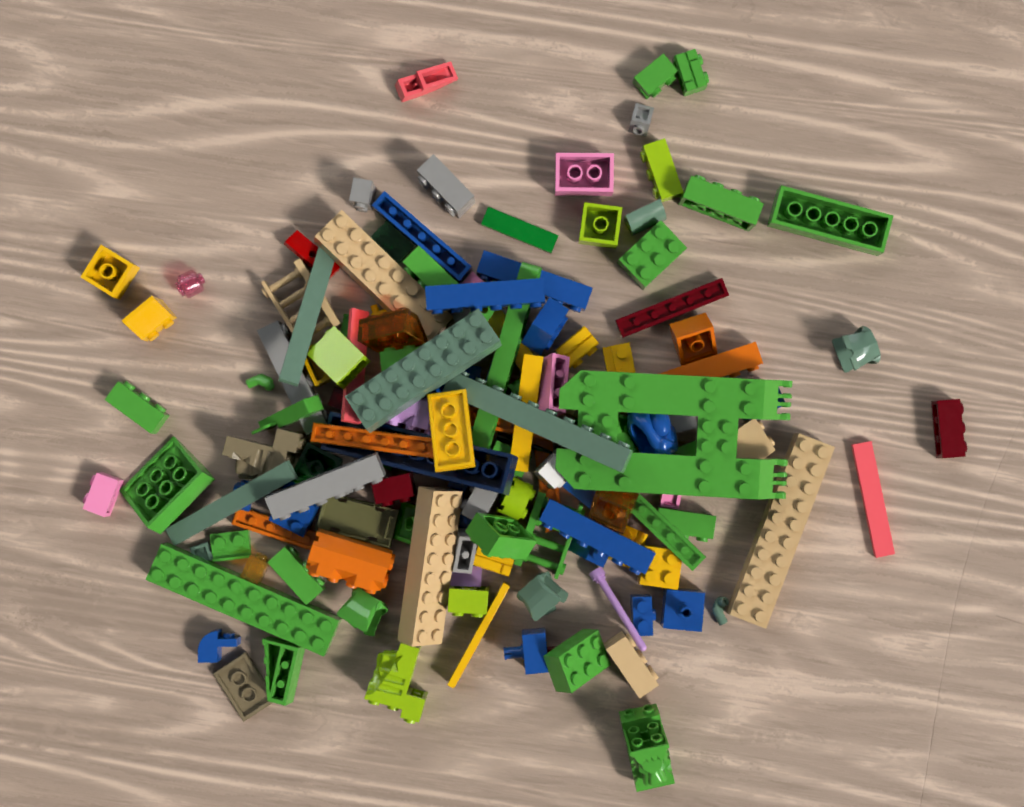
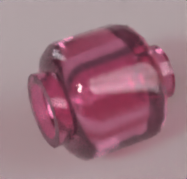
[175,270,206,298]

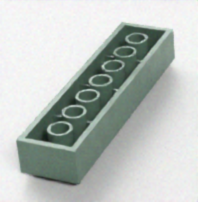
[345,308,502,433]

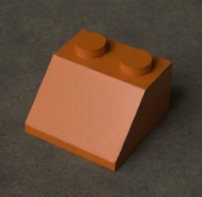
[669,312,718,366]

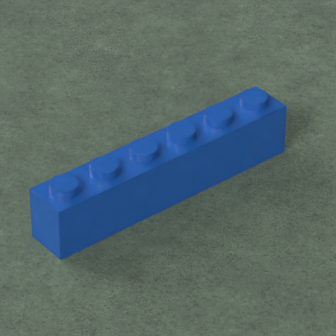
[372,191,473,283]
[476,250,593,313]
[425,278,545,315]
[539,498,656,575]

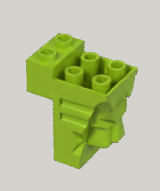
[364,642,428,724]

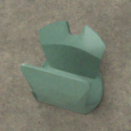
[832,326,881,373]
[517,571,568,621]

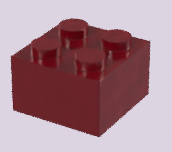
[371,472,417,507]

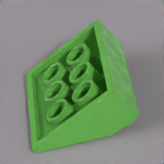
[119,436,215,534]

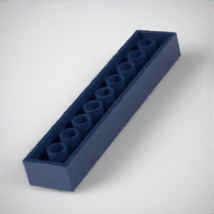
[320,411,518,496]

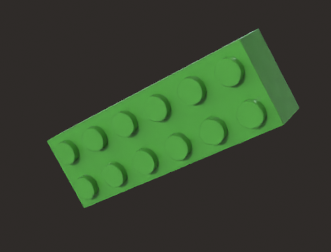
[767,185,893,256]

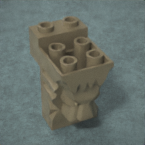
[222,428,308,489]

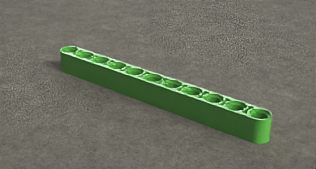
[472,262,542,449]

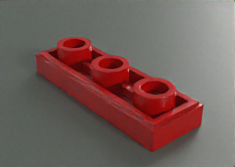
[284,230,340,278]

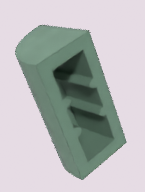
[624,199,667,236]

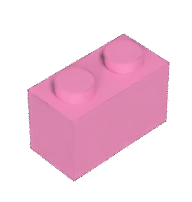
[83,472,124,517]

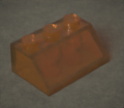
[357,307,428,353]

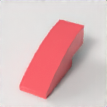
[395,61,458,102]

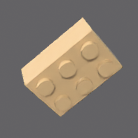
[603,631,659,699]

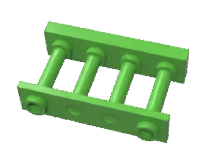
[514,489,585,579]

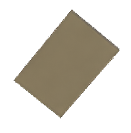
[213,652,273,722]

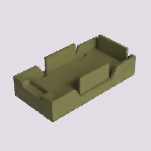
[314,496,400,548]

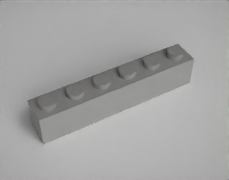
[257,321,329,435]
[264,452,386,521]

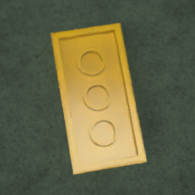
[427,389,476,472]

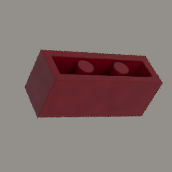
[931,399,967,458]

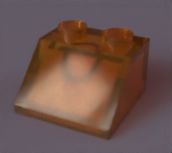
[588,490,639,534]

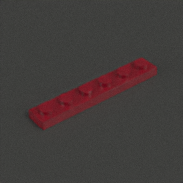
[615,278,729,338]

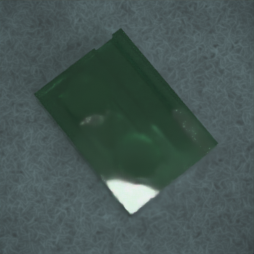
[371,220,415,264]

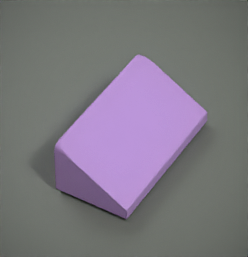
[450,566,482,587]

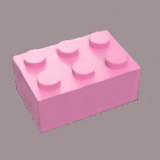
[555,153,614,196]

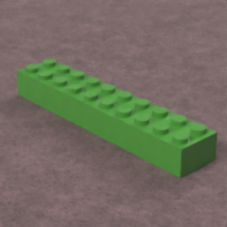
[146,542,342,657]

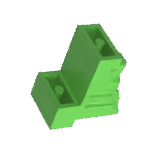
[619,704,675,792]

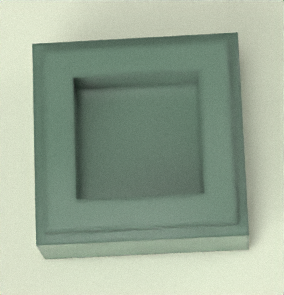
[190,541,213,561]

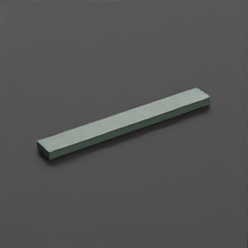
[278,246,335,387]
[165,460,298,546]

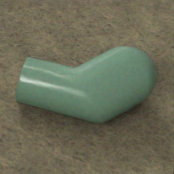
[712,596,729,626]

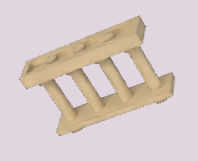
[261,258,342,335]

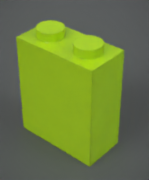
[307,326,371,389]

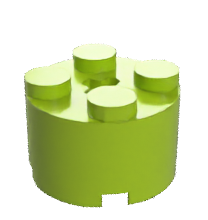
[496,477,536,520]

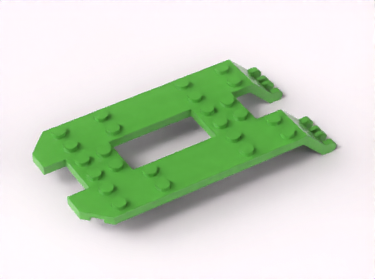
[555,370,793,500]

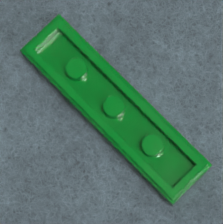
[481,207,559,254]

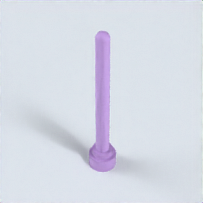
[589,567,647,651]

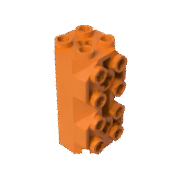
[306,528,395,594]

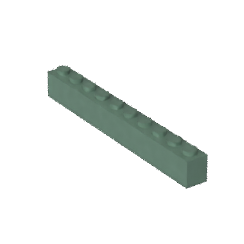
[442,371,633,473]

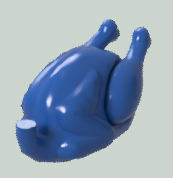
[627,413,678,454]

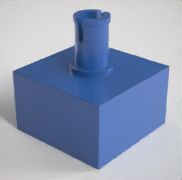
[660,588,705,632]
[504,627,549,675]

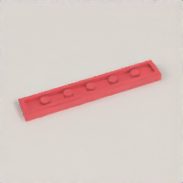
[341,308,369,424]
[851,441,895,558]

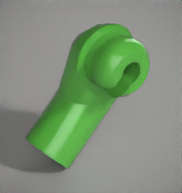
[246,374,275,391]

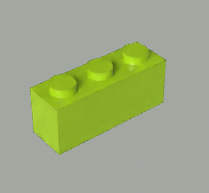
[640,138,683,202]

